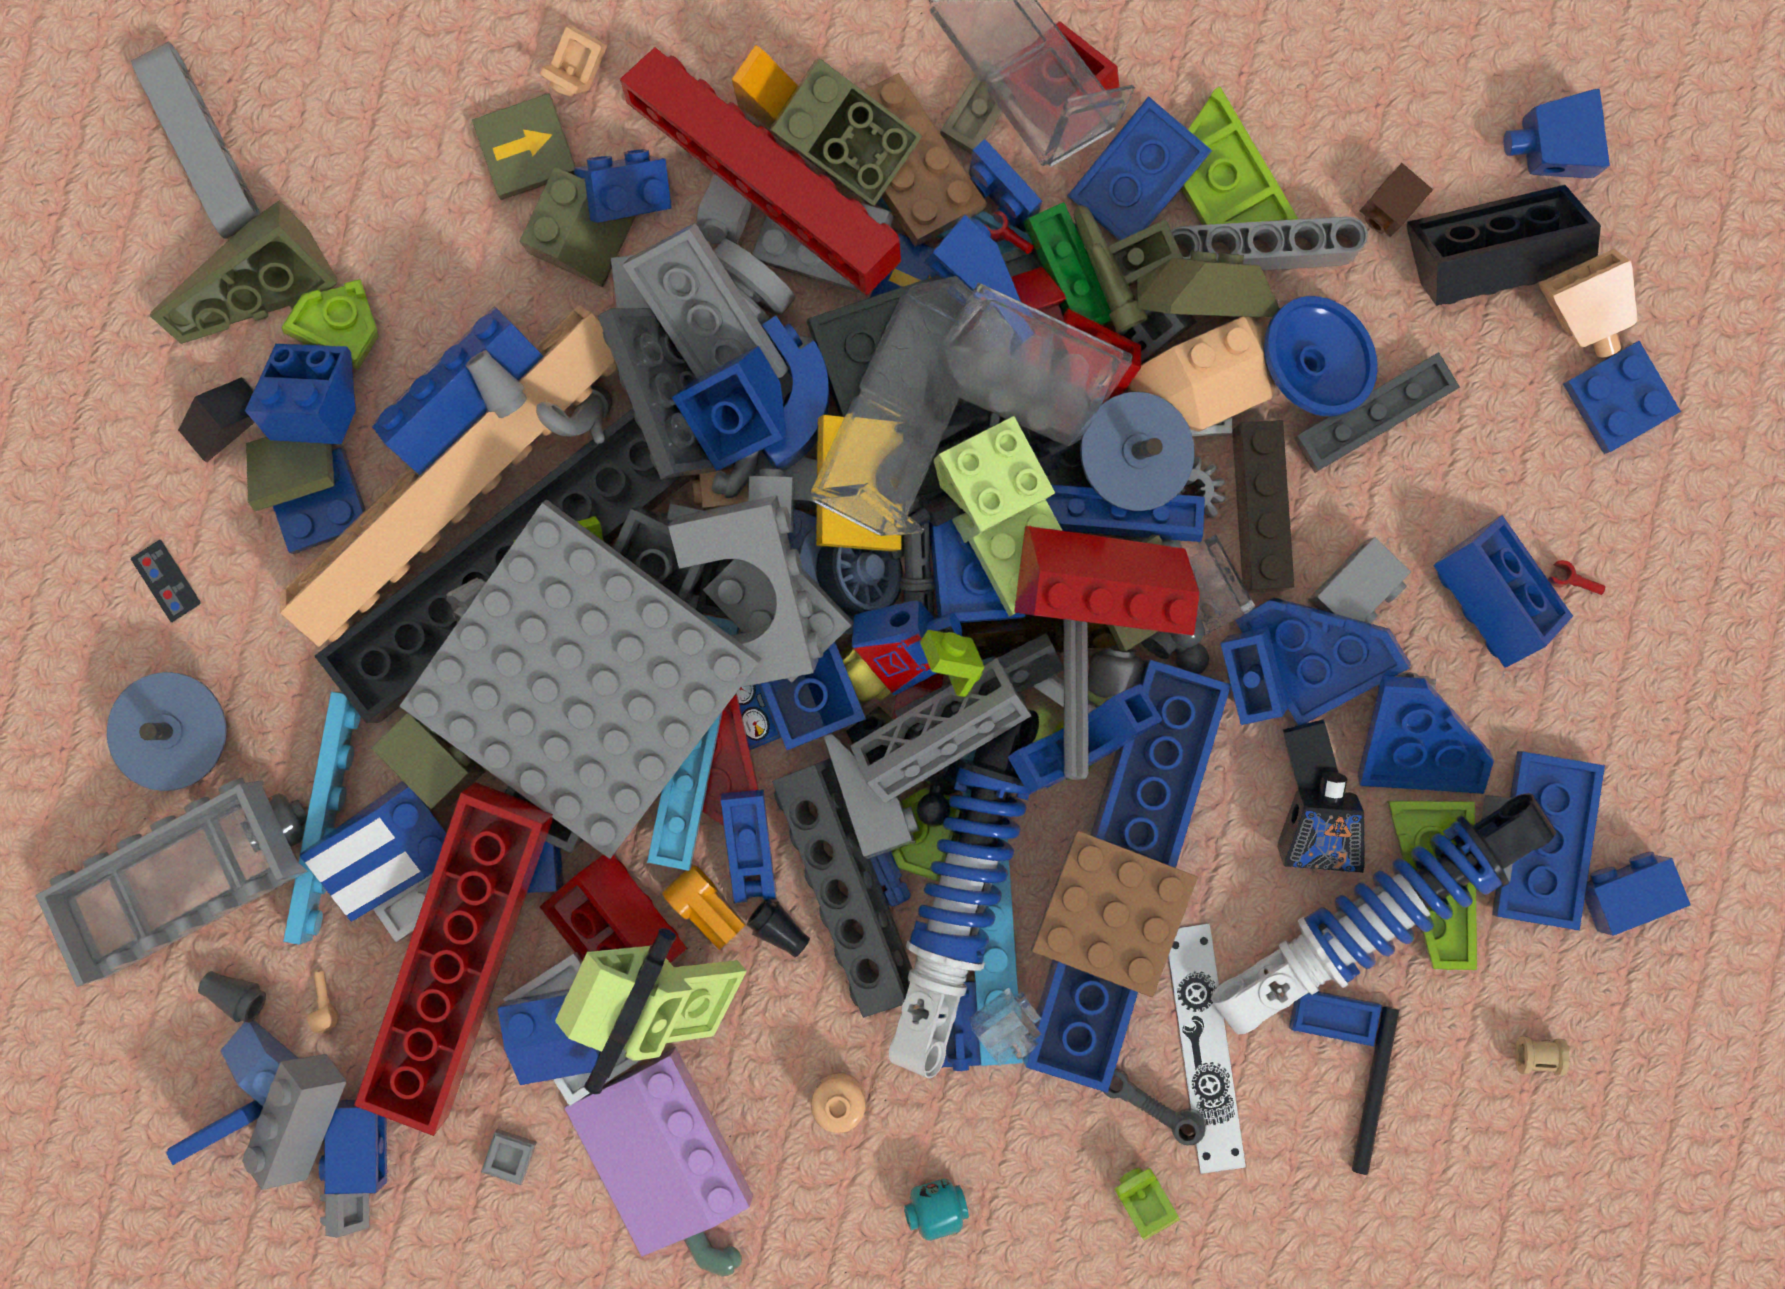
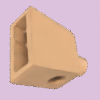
[1539,249,1637,357]

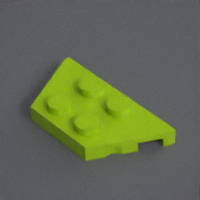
[1181,86,1299,225]

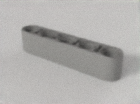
[131,41,261,239]
[1171,217,1368,270]

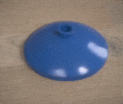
[1264,296,1378,416]

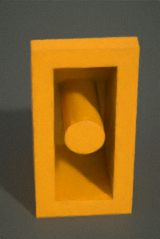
[732,45,798,127]

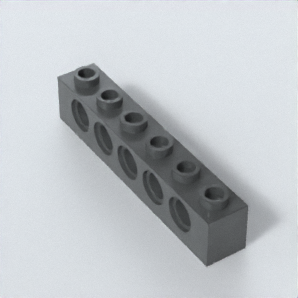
[772,758,912,1018]

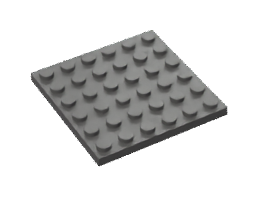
[399,500,761,859]

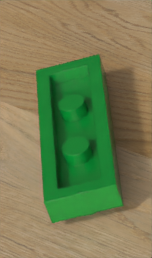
[1023,202,1111,325]

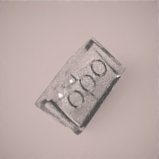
[939,282,1132,446]

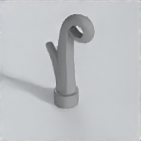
[536,385,612,444]

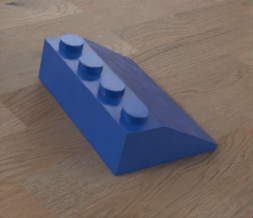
[372,306,544,475]

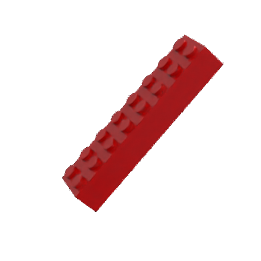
[354,782,553,1136]

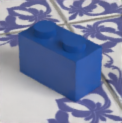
[1220,627,1288,725]
[1585,852,1691,936]
[319,1100,387,1194]

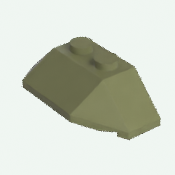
[1136,251,1280,317]

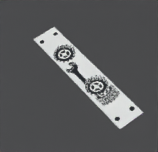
[1169,923,1246,1174]

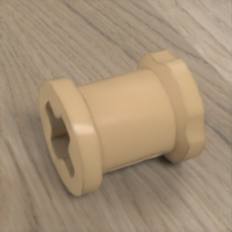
[1515,1036,1570,1076]

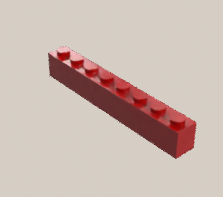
[620,47,901,296]

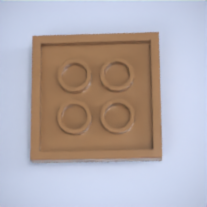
[1031,830,1198,998]

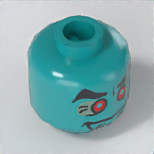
[904,1179,969,1241]

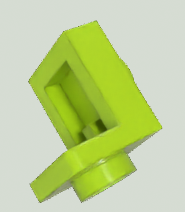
[920,630,985,697]
[1114,1168,1180,1241]

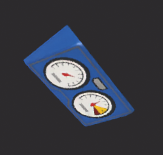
[735,684,782,750]

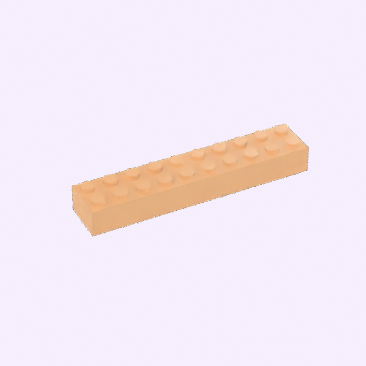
[280,305,618,647]

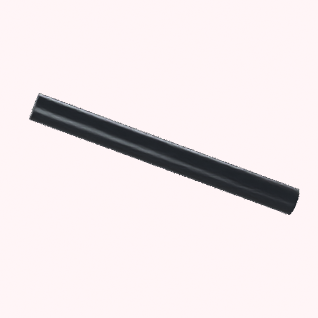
[1352,1006,1400,1175]

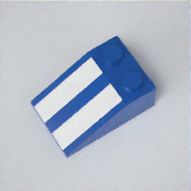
[300,781,447,922]

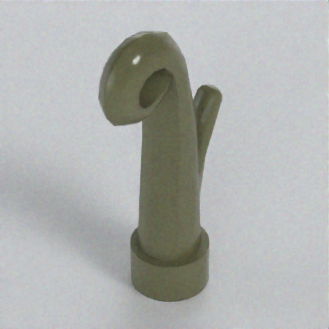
[1073,205,1148,333]

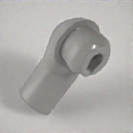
[712,451,759,498]

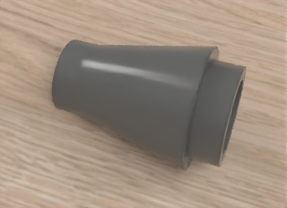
[198,971,266,1023]

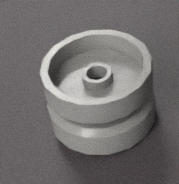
[714,239,795,326]

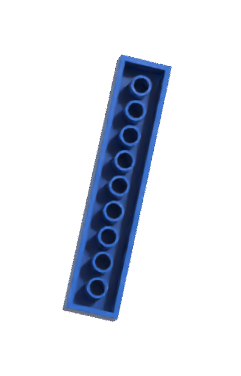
[1023,659,1231,1093]

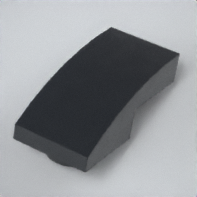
[1283,719,1338,790]

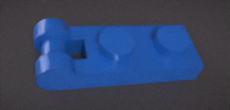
[721,789,777,903]

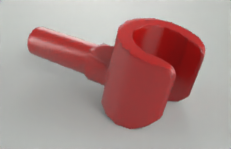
[984,211,1033,254]
[1548,560,1606,595]

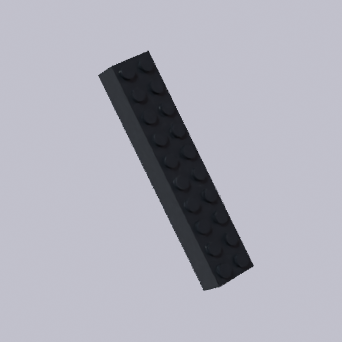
[315,408,698,723]

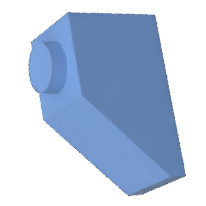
[220,1020,299,1106]

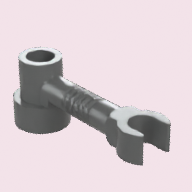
[1104,1069,1206,1145]

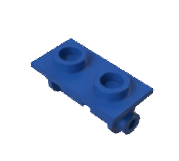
[938,981,981,1071]

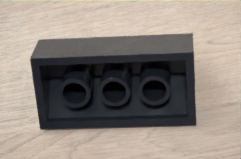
[1407,185,1601,306]

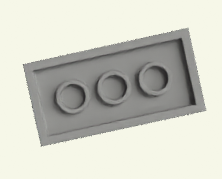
[622,223,789,378]

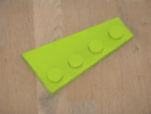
[1387,801,1477,970]

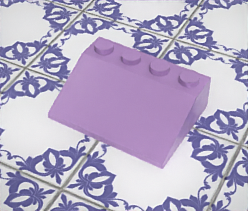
[564,1047,753,1256]

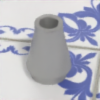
[465,350,527,418]

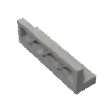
[850,658,1031,803]

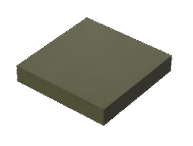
[246,437,334,511]

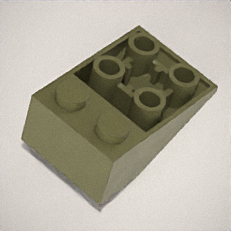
[768,58,923,206]

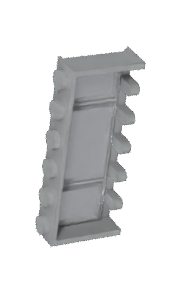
[35,778,308,987]

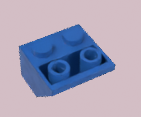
[245,344,356,444]

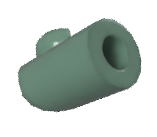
[684,1231,742,1277]

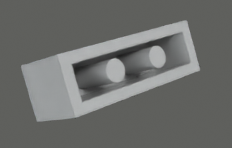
[242,1054,347,1190]

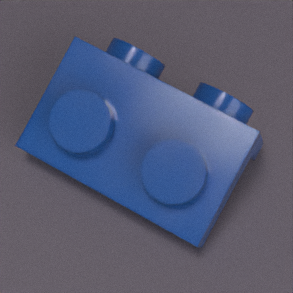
[574,149,672,223]

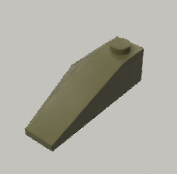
[150,200,337,344]

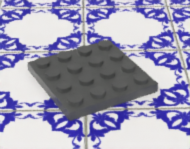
[598,308,758,479]

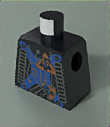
[1277,772,1365,873]

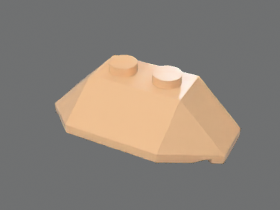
[1127,316,1275,432]

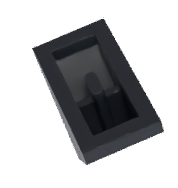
[178,377,255,462]

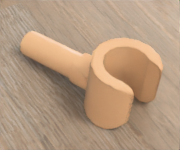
[307,971,339,1033]

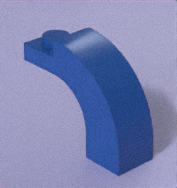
[761,316,829,470]
[1008,684,1163,795]

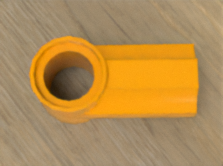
[662,863,746,950]

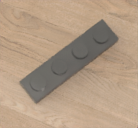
[1294,352,1460,473]
[895,633,1064,740]

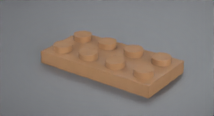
[863,73,987,247]

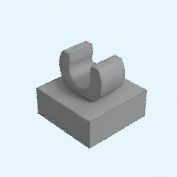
[320,1193,369,1238]

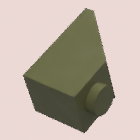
[1108,219,1183,286]

